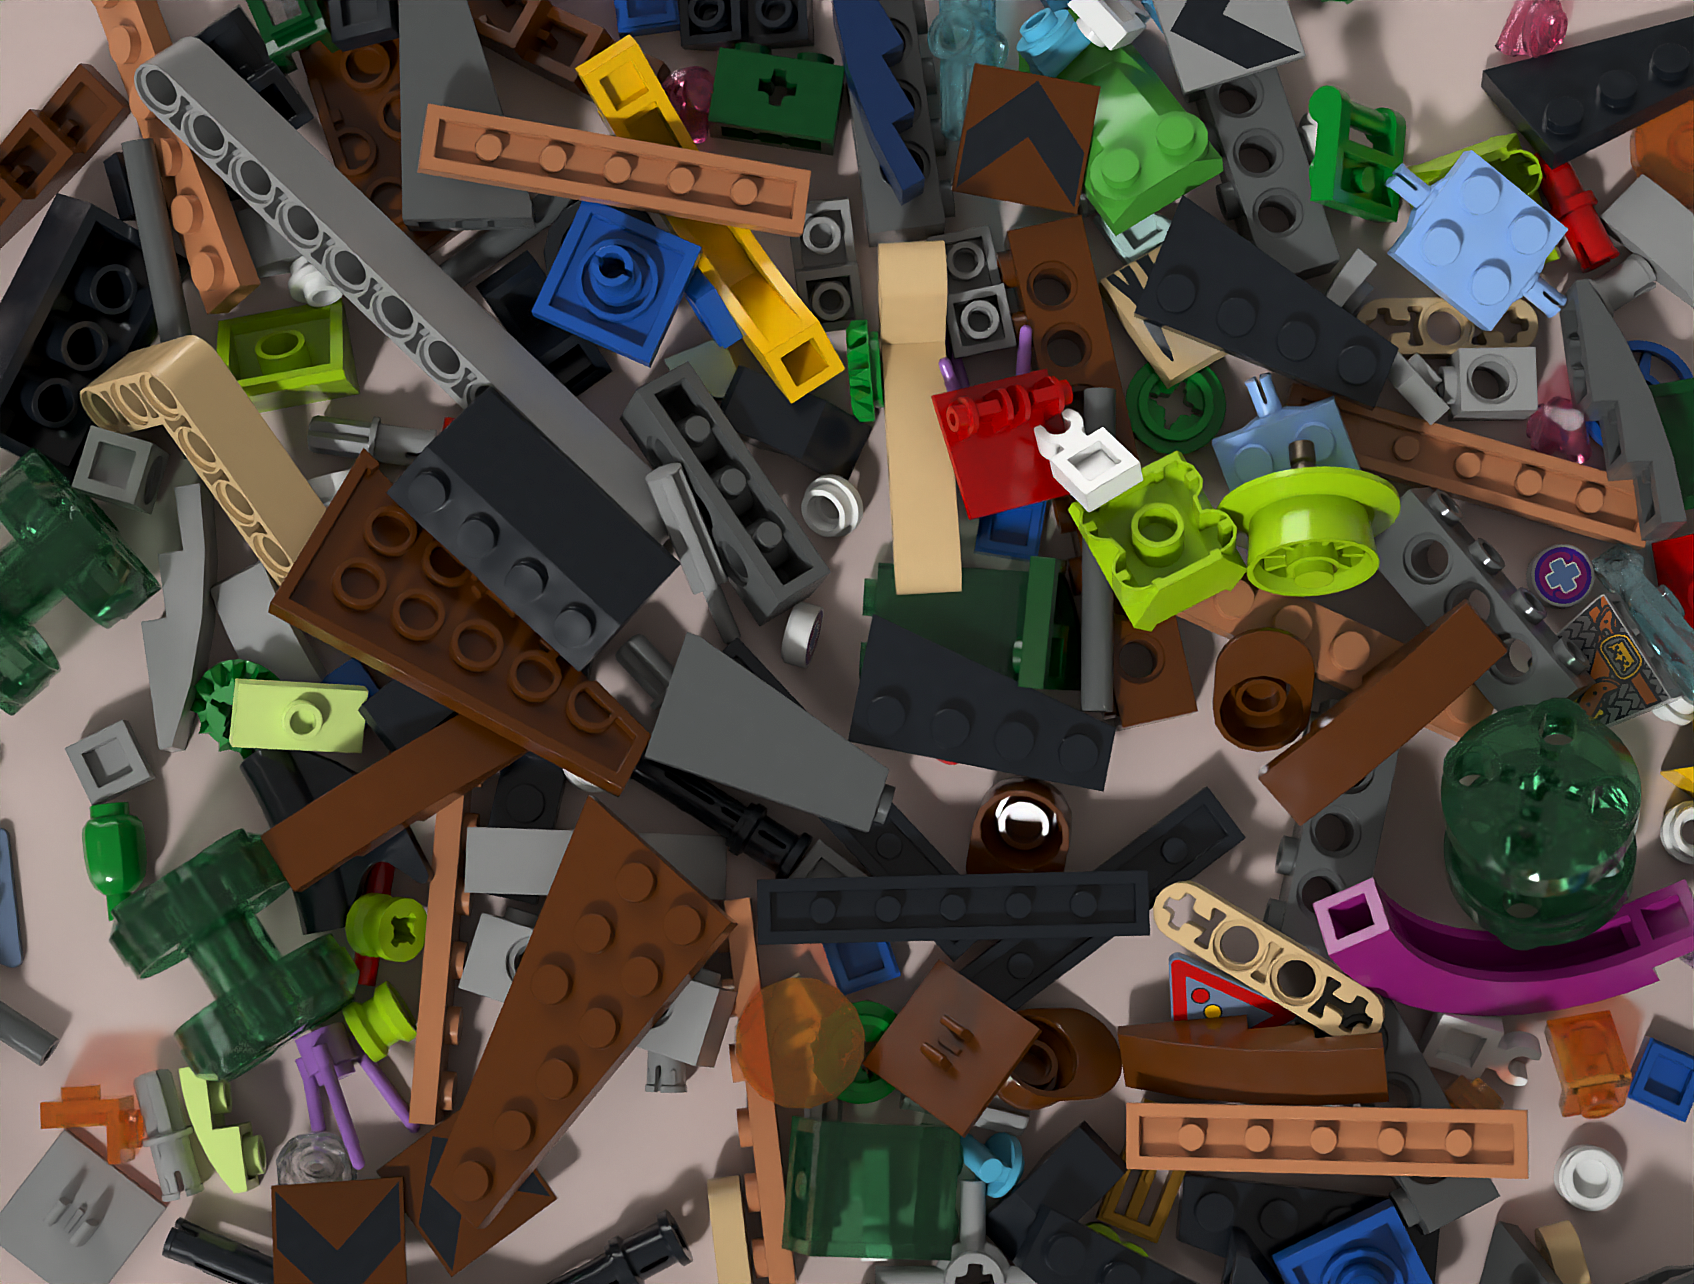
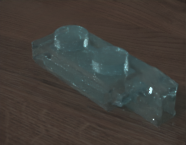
[1591,543,1694,693]

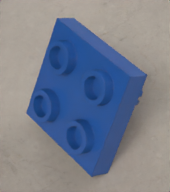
[531,201,703,368]
[1272,1198,1433,1284]

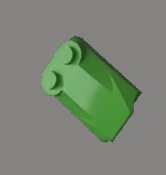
[1018,8,1223,236]

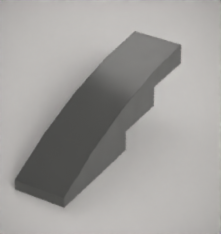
[1558,280,1687,541]

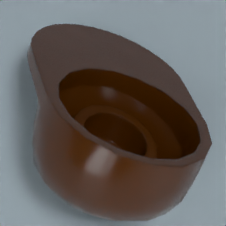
[1212,627,1315,752]
[966,775,1072,874]
[997,1008,1122,1111]

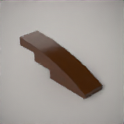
[467,0,671,103]
[0,63,131,249]
[1258,599,1508,826]
[260,714,529,892]
[1117,1015,1389,1106]

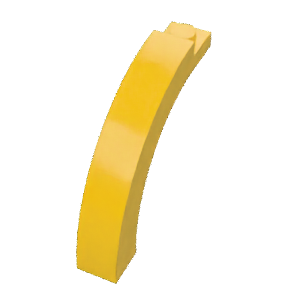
[575,34,845,404]

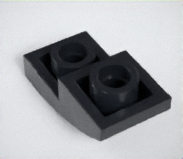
[679,0,814,51]

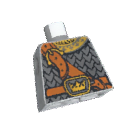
[1527,593,1685,739]

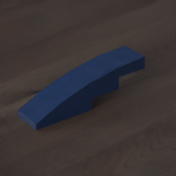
[831,0,925,206]

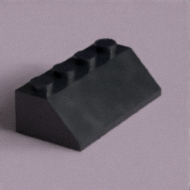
[0,193,190,483]
[386,387,681,672]

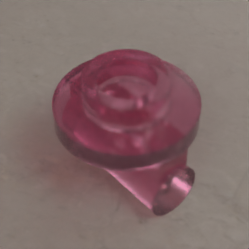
[1495,0,1568,59]
[661,66,714,143]
[1526,395,1592,464]

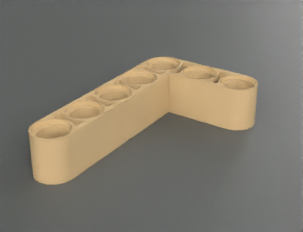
[878,240,962,595]
[80,335,326,587]

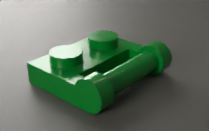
[1308,85,1406,223]

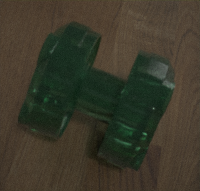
[0,447,162,716]
[1441,698,1642,950]
[108,828,361,1083]

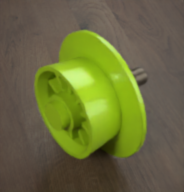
[1217,440,1401,597]

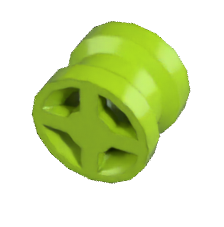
[345,892,427,962]
[342,981,417,1063]

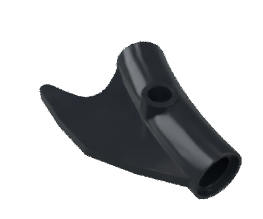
[240,748,434,935]

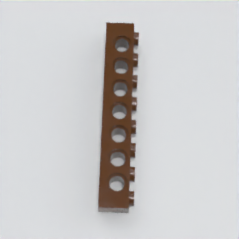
[996,215,1198,732]

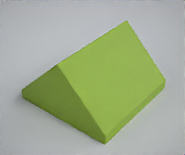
[217,298,360,413]

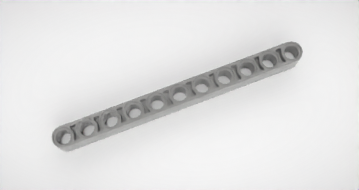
[134,36,670,546]

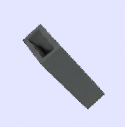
[399,0,536,231]
[645,632,896,832]

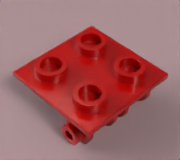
[931,368,1073,520]

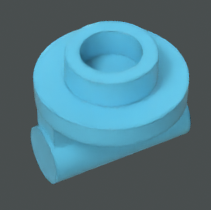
[1016,8,1091,78]
[951,1132,1025,1198]

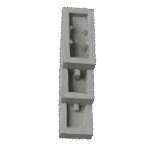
[141,483,218,752]
[464,827,727,900]

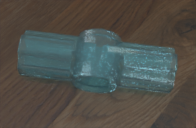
[927,0,1009,141]

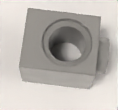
[1437,347,1538,422]
[72,425,170,515]

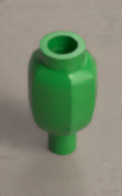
[82,802,147,921]

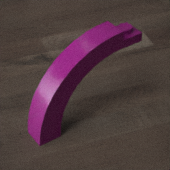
[1313,877,1694,1016]

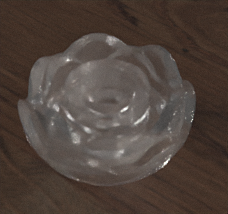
[276,1130,357,1185]

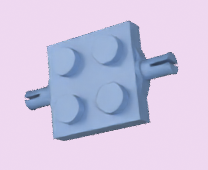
[1385,150,1568,331]
[1212,372,1361,492]

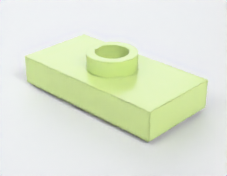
[229,678,369,753]

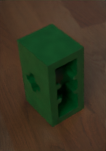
[708,42,845,156]

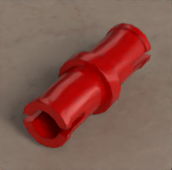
[1534,153,1620,273]

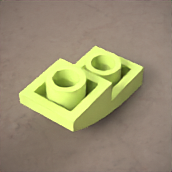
[178,1061,267,1194]

